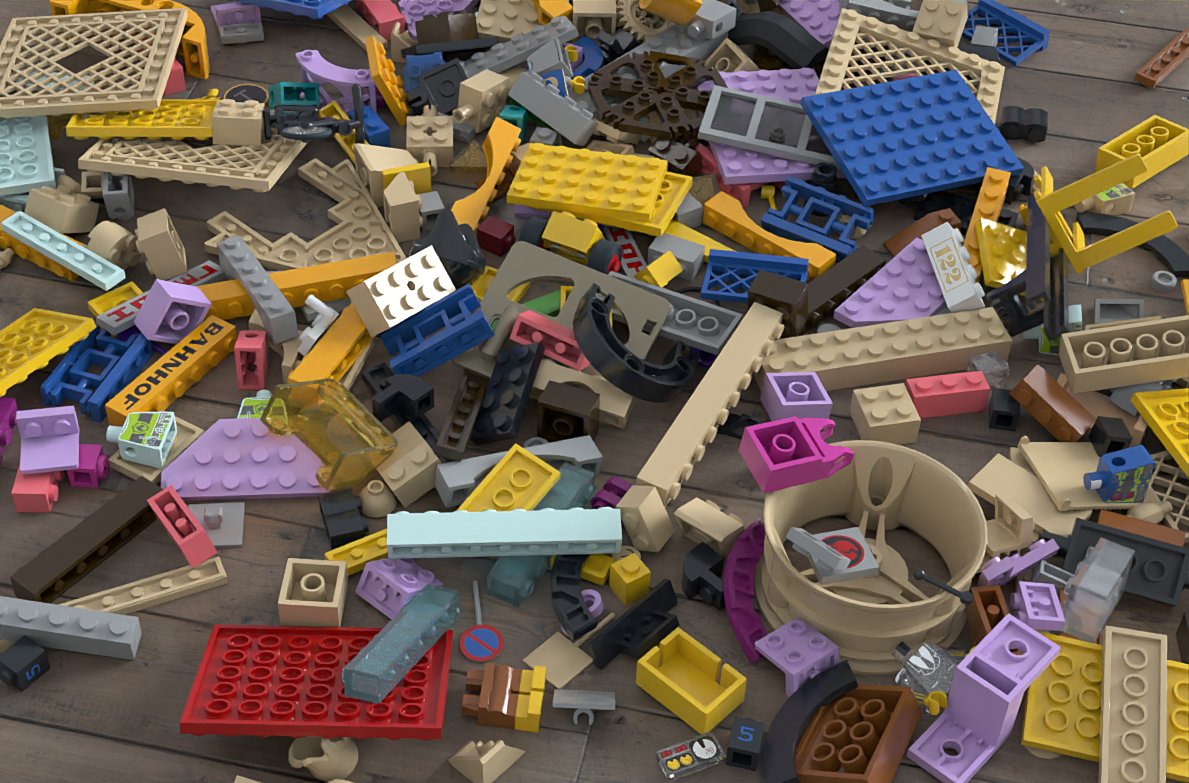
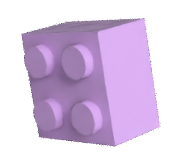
[133,279,212,344]
[760,372,833,429]

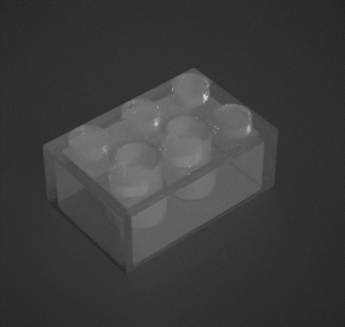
[1061,538,1135,644]

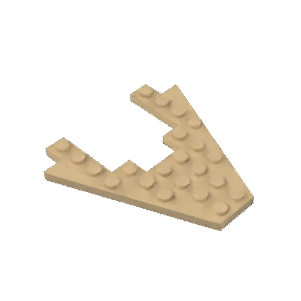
[204,158,407,271]

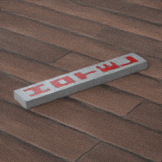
[602,225,647,279]
[96,260,227,335]

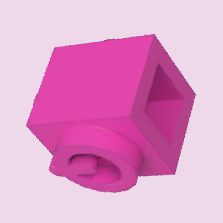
[67,444,110,488]

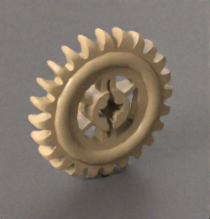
[616,0,674,43]

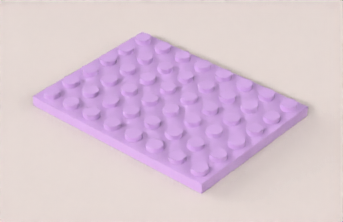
[693,68,846,185]

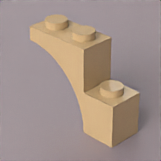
[248,308,309,385]

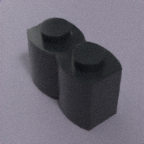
[1000,106,1048,142]
[318,488,369,549]

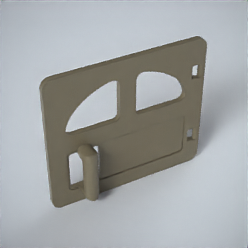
[451,241,670,427]

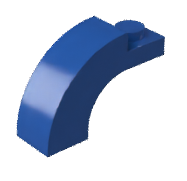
[569,36,603,87]

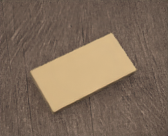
[968,453,1093,537]

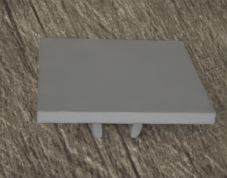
[188,502,245,548]
[553,689,615,725]

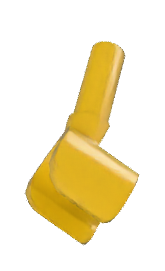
[192,88,221,100]
[761,185,777,210]

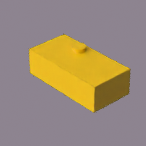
[1095,115,1189,189]

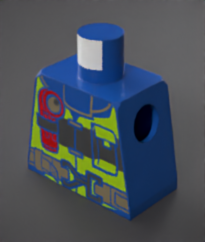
[1083,445,1155,503]

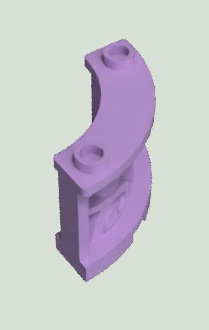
[296,50,377,118]

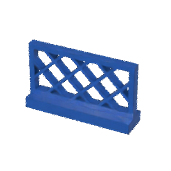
[961,0,1050,67]
[701,249,809,303]

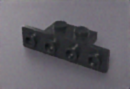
[588,579,680,669]

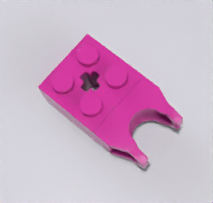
[738,416,854,494]

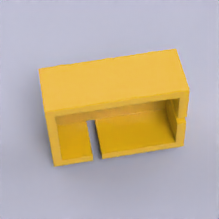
[636,627,747,736]

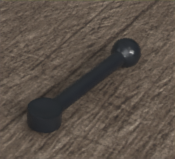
[913,568,973,605]

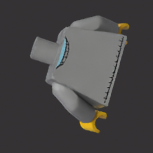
[525,37,585,94]

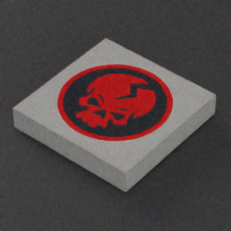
[807,527,879,585]

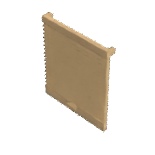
[1017,436,1159,511]

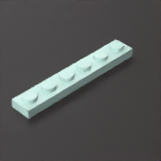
[1,211,125,291]

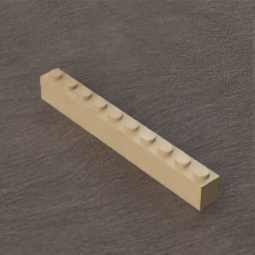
[636,302,784,507]

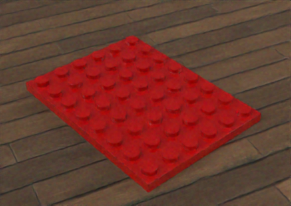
[179,624,453,741]

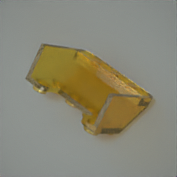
[260,379,398,491]

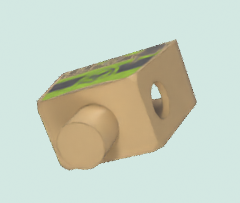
[1075,183,1135,216]

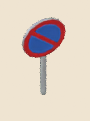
[459,580,504,663]

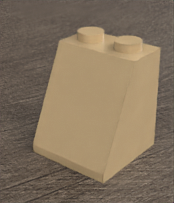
[354,143,419,208]

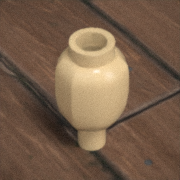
[1126,501,1173,524]

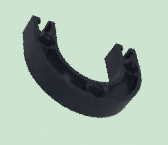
[573,283,700,403]

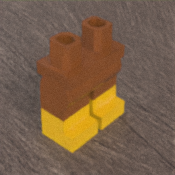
[462,662,547,733]

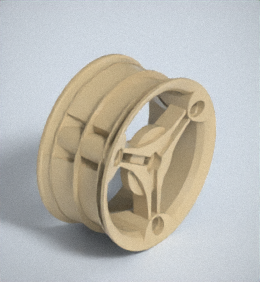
[754,440,987,675]

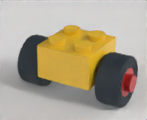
[518,211,622,275]

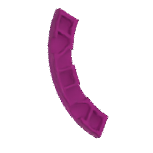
[723,518,768,664]

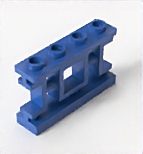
[761,176,874,263]
[380,284,495,377]
[40,321,154,423]

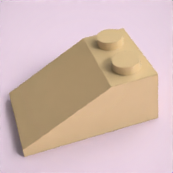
[365,422,442,508]

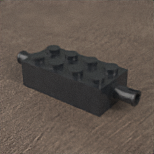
[1040,518,1189,607]

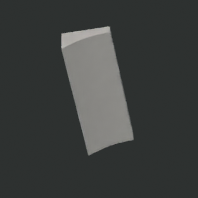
[596,271,743,355]

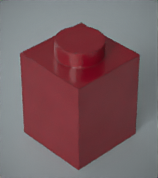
[477,215,516,257]

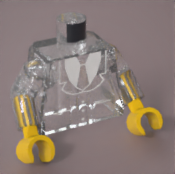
[891,641,976,716]

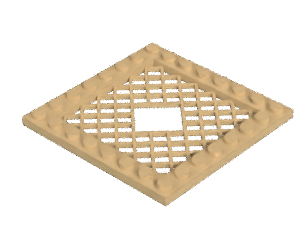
[0,8,188,119]
[815,8,1005,124]
[78,113,320,192]

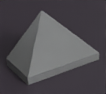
[1094,299,1144,324]

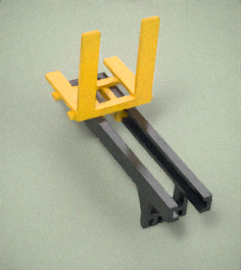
[986,153,1178,341]

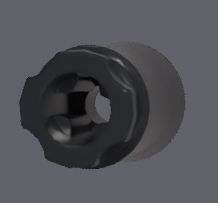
[804,162,837,217]

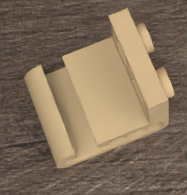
[975,492,1035,574]

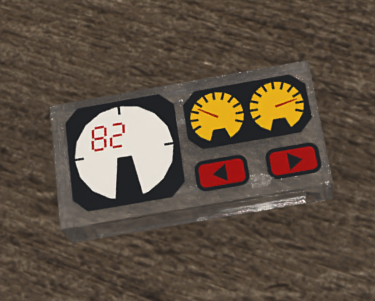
[656,731,726,782]

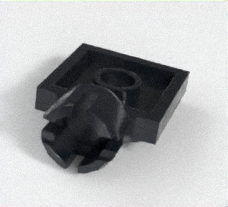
[406,58,468,116]

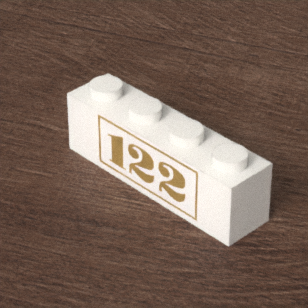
[921,222,985,313]

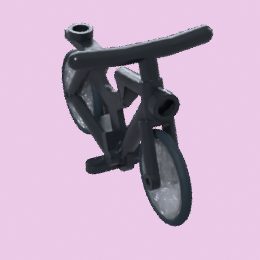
[263,83,365,144]

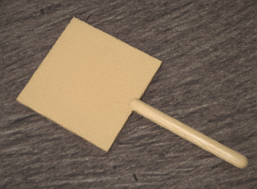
[522,613,615,689]

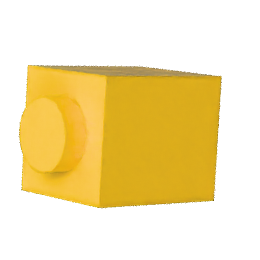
[609,553,651,606]

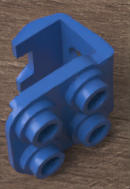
[403,52,446,93]

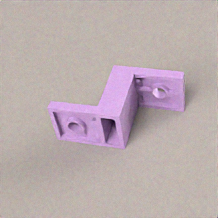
[906,613,1061,783]

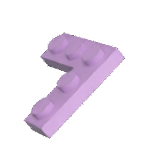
[976,539,1059,587]

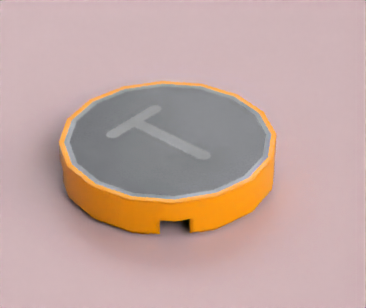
[224,84,269,107]

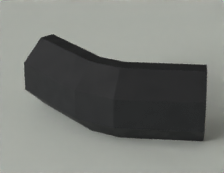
[728,11,828,69]

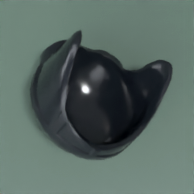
[409,208,486,289]

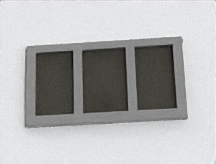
[698,85,842,171]

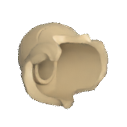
[288,736,358,782]

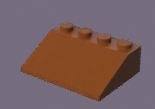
[795,684,923,783]

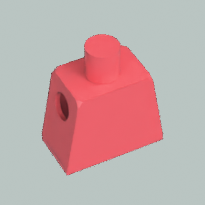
[234,330,269,390]

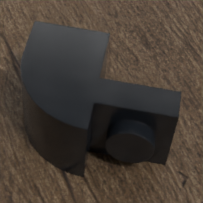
[596,28,639,63]
[1004,157,1034,205]
[372,374,435,422]
[681,542,726,611]

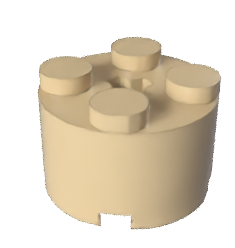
[83,221,140,270]

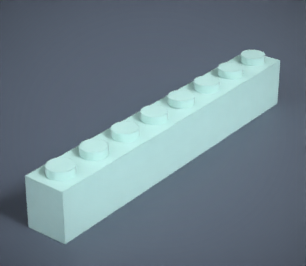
[387,507,622,559]

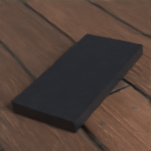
[401,37,498,58]

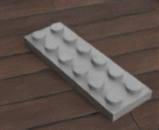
[460,16,579,79]

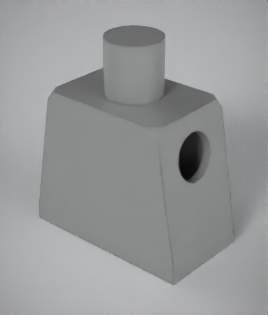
[687,0,737,39]
[102,172,135,221]

